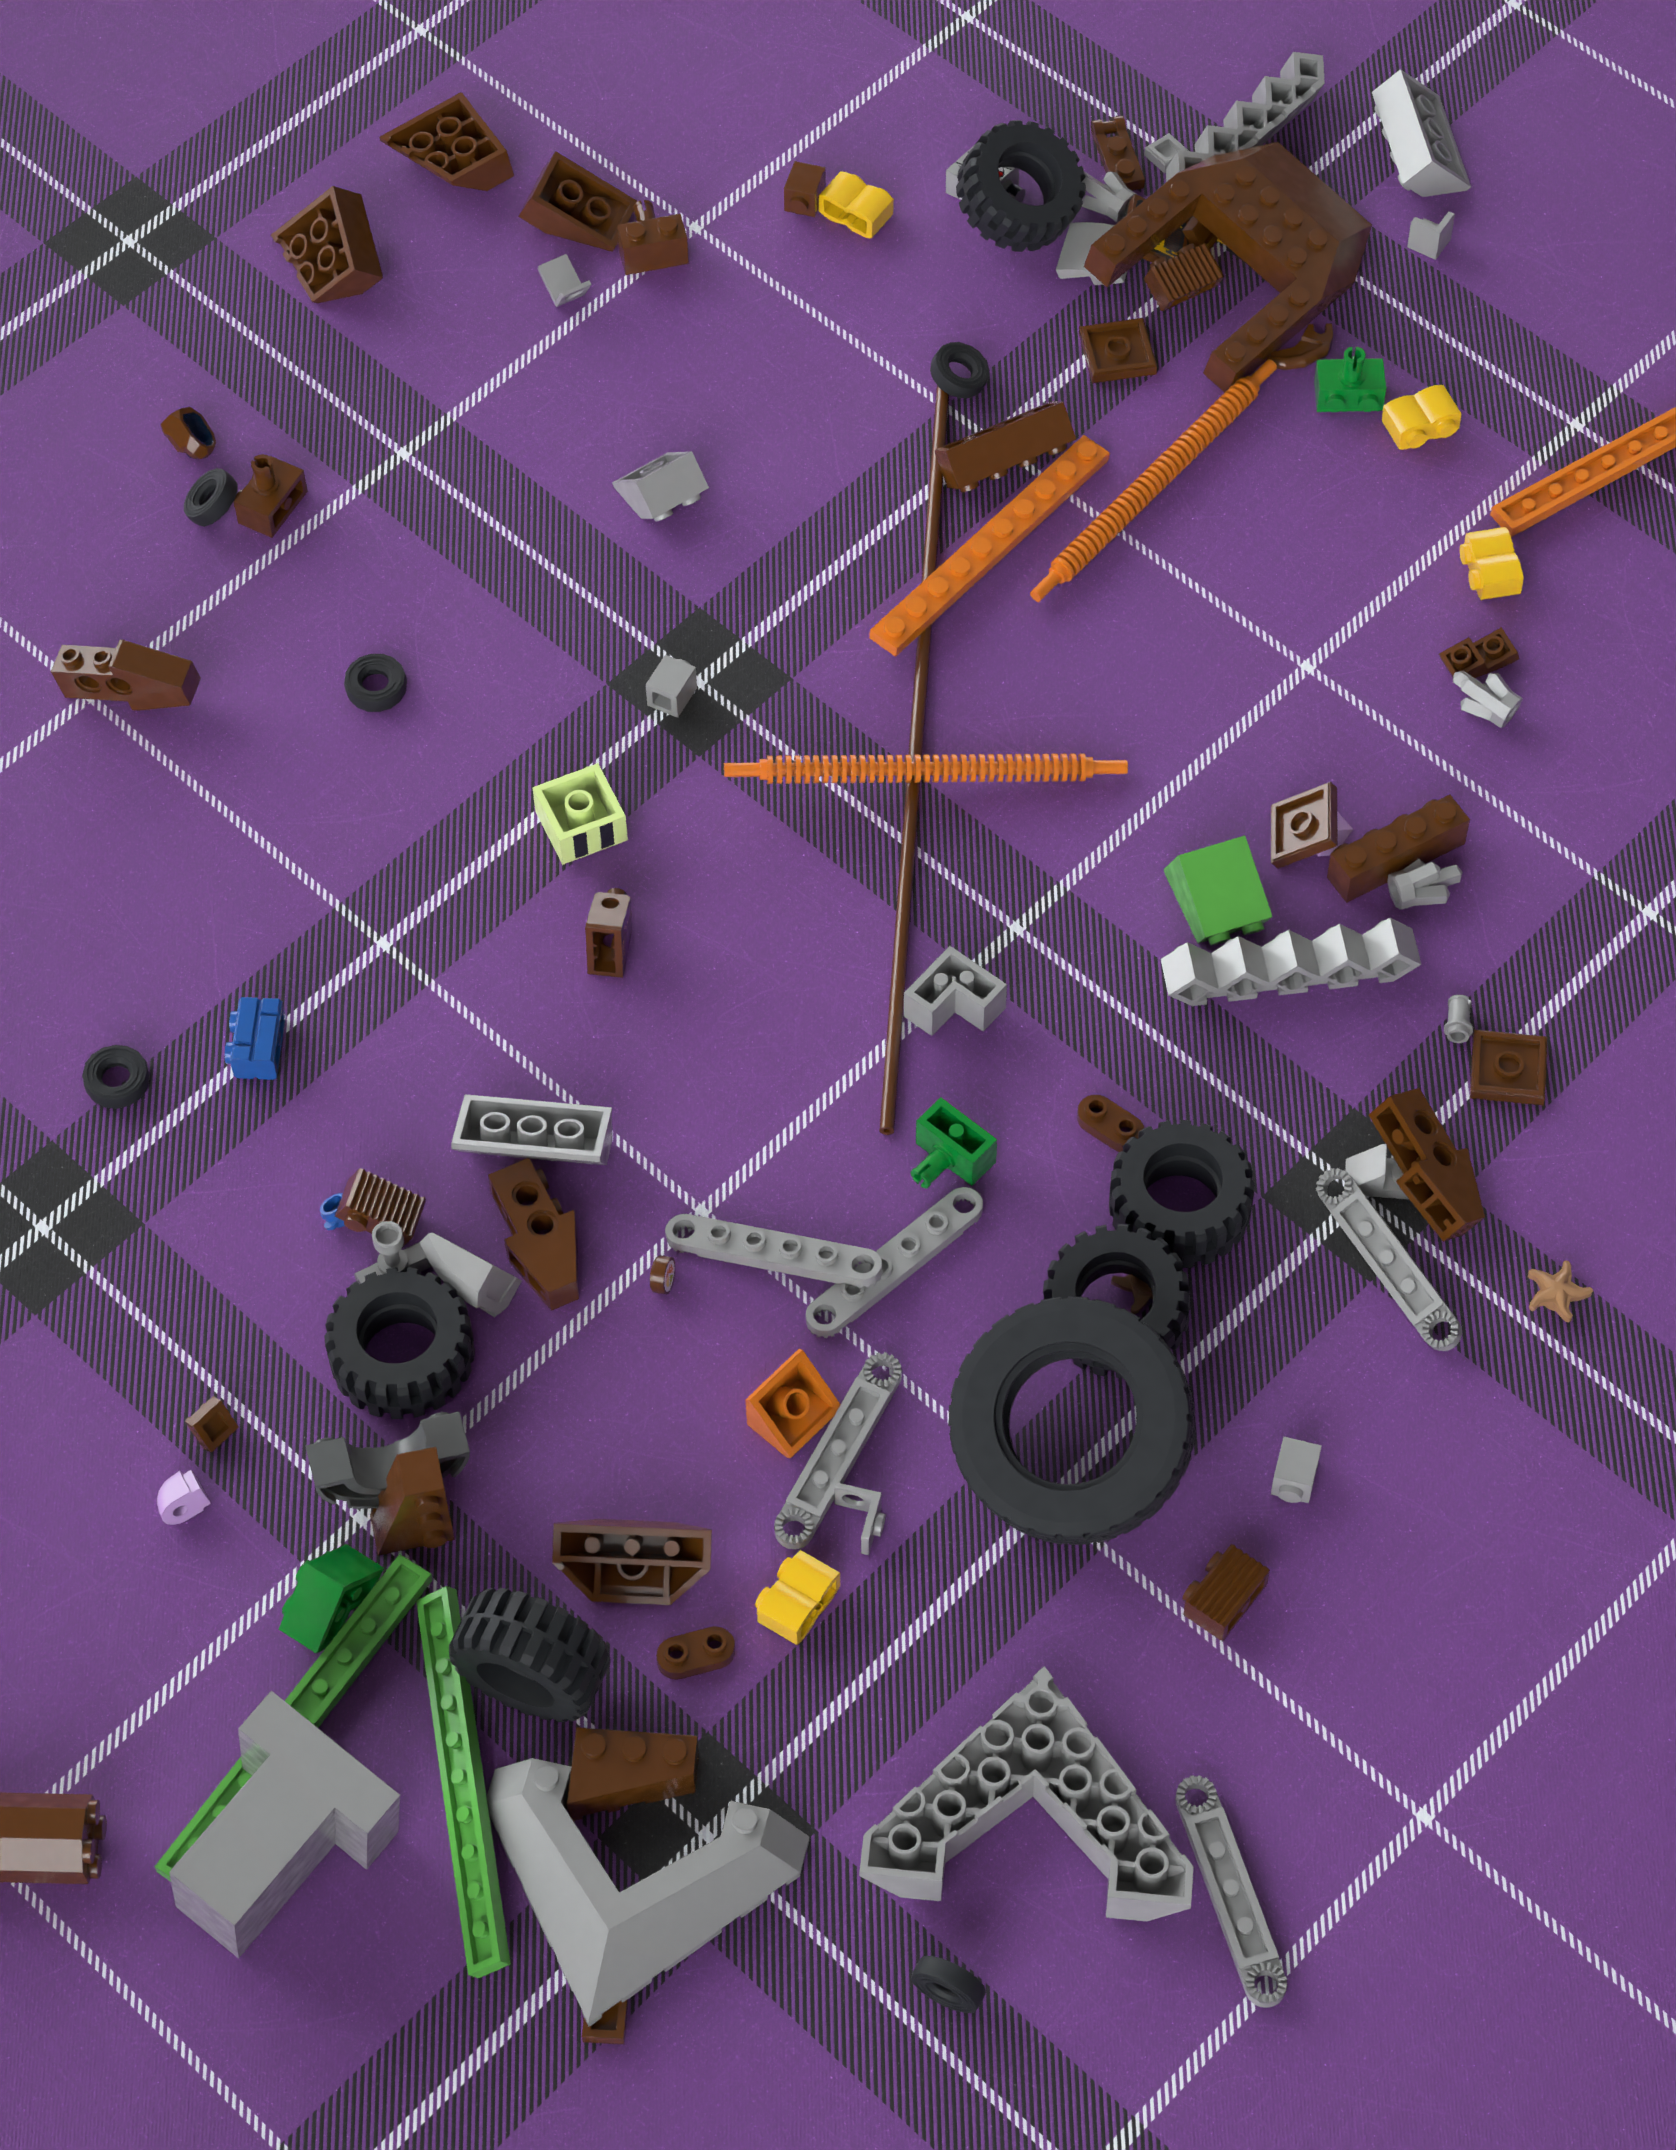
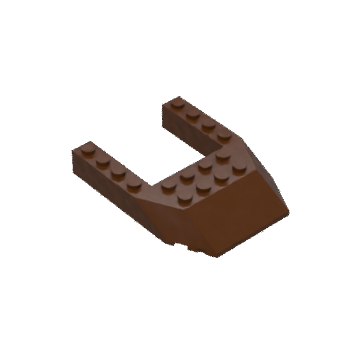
[1084,142,1372,393]

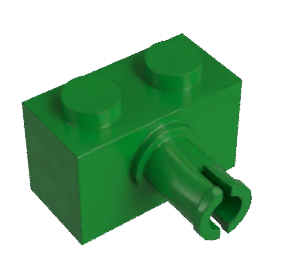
[1314,347,1386,413]
[910,1097,997,1189]

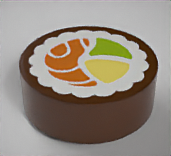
[650,1255,675,1295]

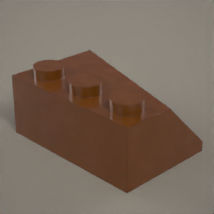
[379,92,514,191]
[271,186,383,303]

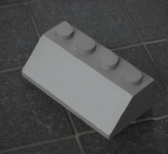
[1372,69,1471,197]
[451,1094,612,1165]

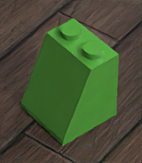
[1163,836,1272,946]

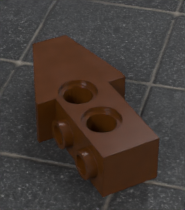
[51,639,201,711]
[1369,1088,1485,1242]
[488,1158,579,1311]

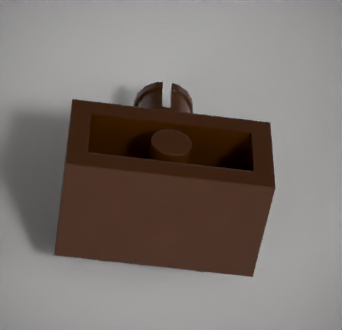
[617,200,689,275]
[234,454,308,538]

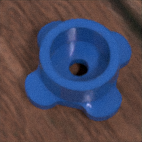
[320,1193,345,1230]

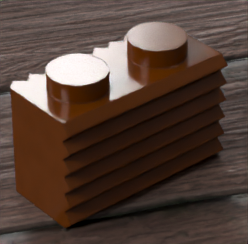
[1144,243,1224,312]
[335,1168,426,1248]
[1182,1544,1270,1641]

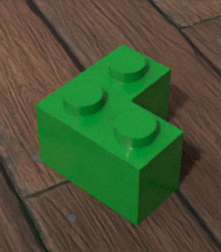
[278,1544,384,1654]

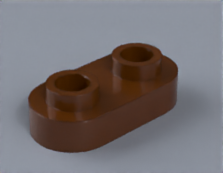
[1077,1095,1144,1152]
[656,1626,735,1680]

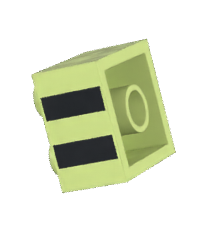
[533,763,628,865]

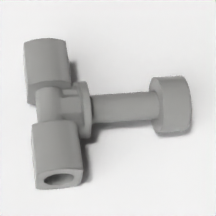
[354,1221,432,1284]

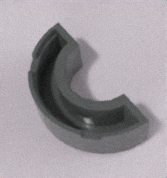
[305,1412,470,1509]

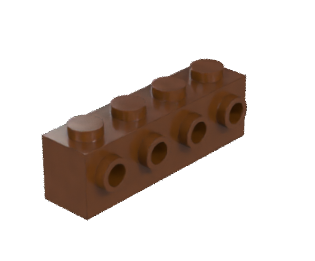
[934,401,1076,492]
[1327,794,1470,903]

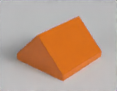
[745,1349,841,1458]

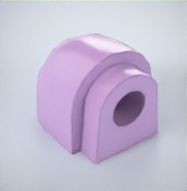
[157,1470,211,1525]

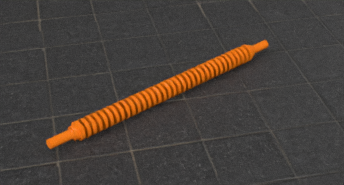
[1030,359,1277,602]
[724,753,1128,784]

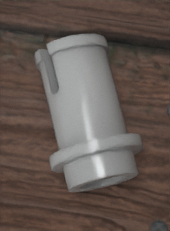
[1444,995,1473,1043]

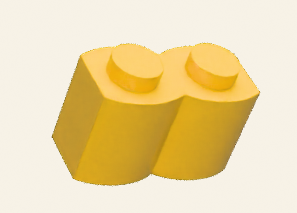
[818,171,894,238]
[1382,385,1461,450]
[1460,527,1524,600]
[755,1550,841,1645]

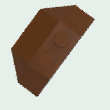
[552,1519,712,1605]

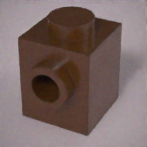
[784,161,826,217]

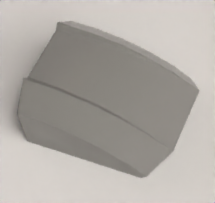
[419,1232,522,1318]

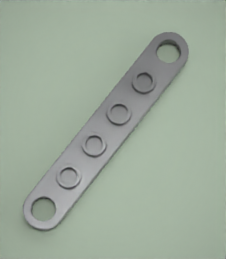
[1316,1168,1462,1351]
[806,1187,983,1338]
[665,1214,883,1288]
[774,1352,902,1549]
[1175,1775,1287,2008]

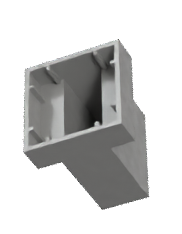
[169,1691,400,1959]

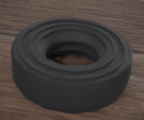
[930,342,990,398]
[184,468,238,527]
[344,654,407,712]
[82,1045,150,1109]
[911,1956,986,2013]

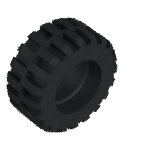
[956,120,1086,252]
[1109,1120,1255,1268]
[1043,1224,1191,1378]
[324,1267,475,1419]
[449,1588,610,1722]

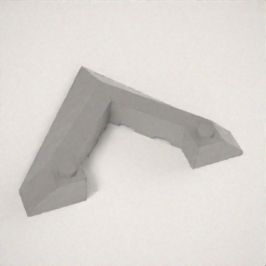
[859,1666,1194,1922]
[487,1758,810,2027]

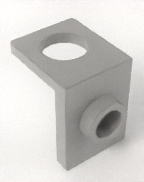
[537,254,592,307]
[834,1483,886,1555]

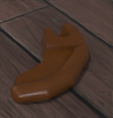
[1266,323,1333,370]

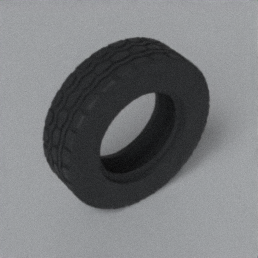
[948,1296,1196,1545]

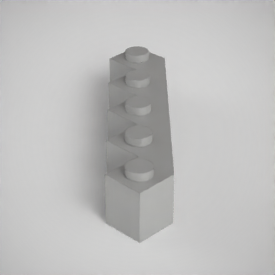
[1166,52,1325,182]
[1161,918,1422,1006]

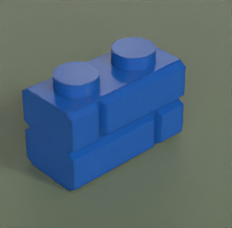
[225,997,286,1080]

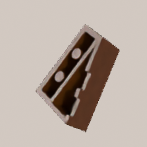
[370,1446,455,1556]

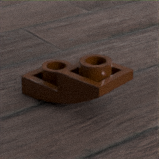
[1439,627,1520,678]

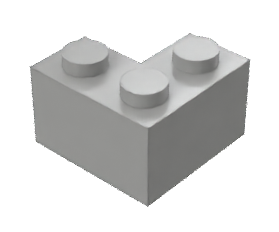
[904,946,1007,1036]

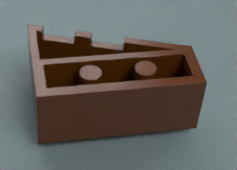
[567,1727,699,1821]

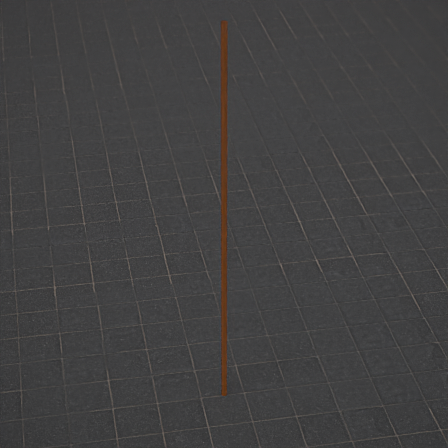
[879,367,951,1135]

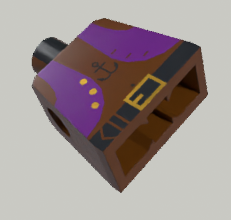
[585,888,632,978]

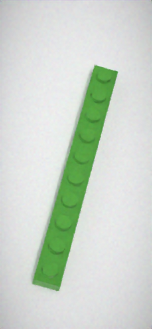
[155,1554,433,1882]
[416,1586,511,1978]

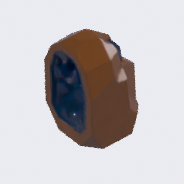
[161,407,216,459]

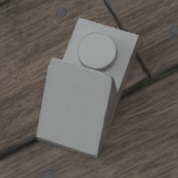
[1344,1144,1409,1199]

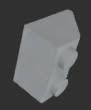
[612,451,709,522]

